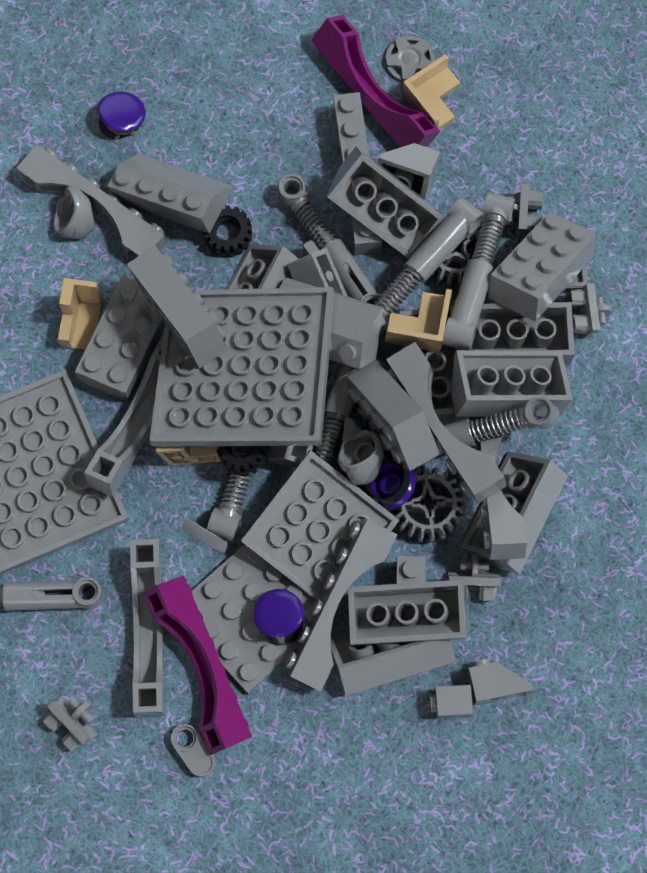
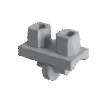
[509,183,543,239]
[566,283,613,339]
[447,554,501,601]
[43,697,99,751]

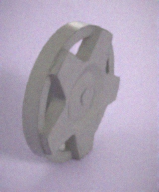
[385,36,435,82]

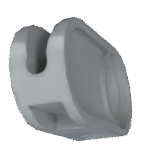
[171,724,216,777]

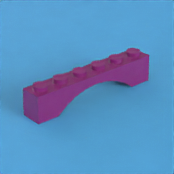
[311,15,440,148]
[142,575,252,755]

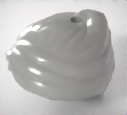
[54,186,94,239]
[338,430,384,485]

